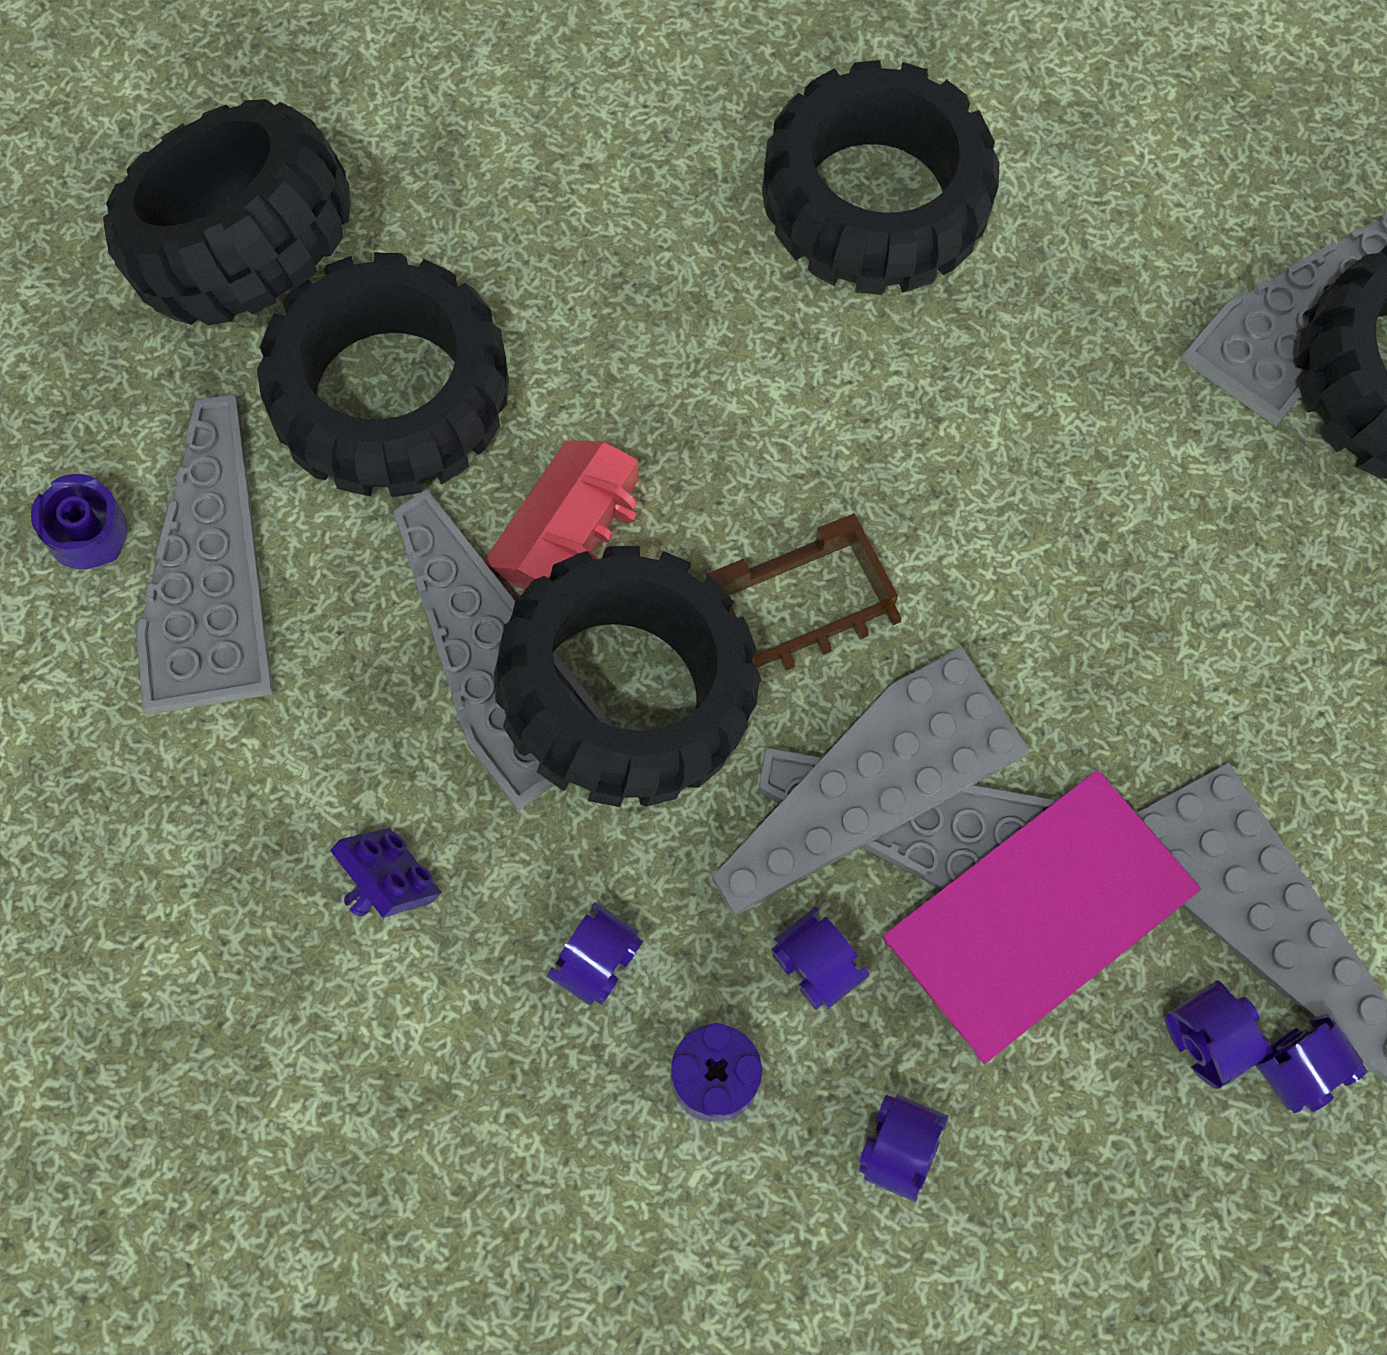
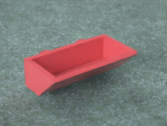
[484,440,638,590]

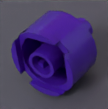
[31,474,128,569]
[546,902,643,1006]
[771,906,870,1010]
[1165,980,1273,1089]
[1255,1014,1368,1114]
[670,1023,762,1122]
[859,1094,949,1203]

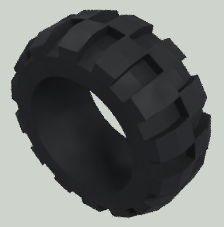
[762,60,1000,295]
[103,99,351,325]
[1298,246,1387,479]
[257,252,509,497]
[494,546,760,807]

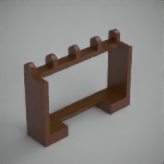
[706,513,901,682]

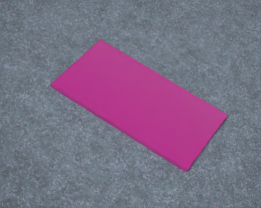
[882,770,1202,1065]

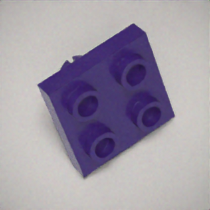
[330,828,442,918]

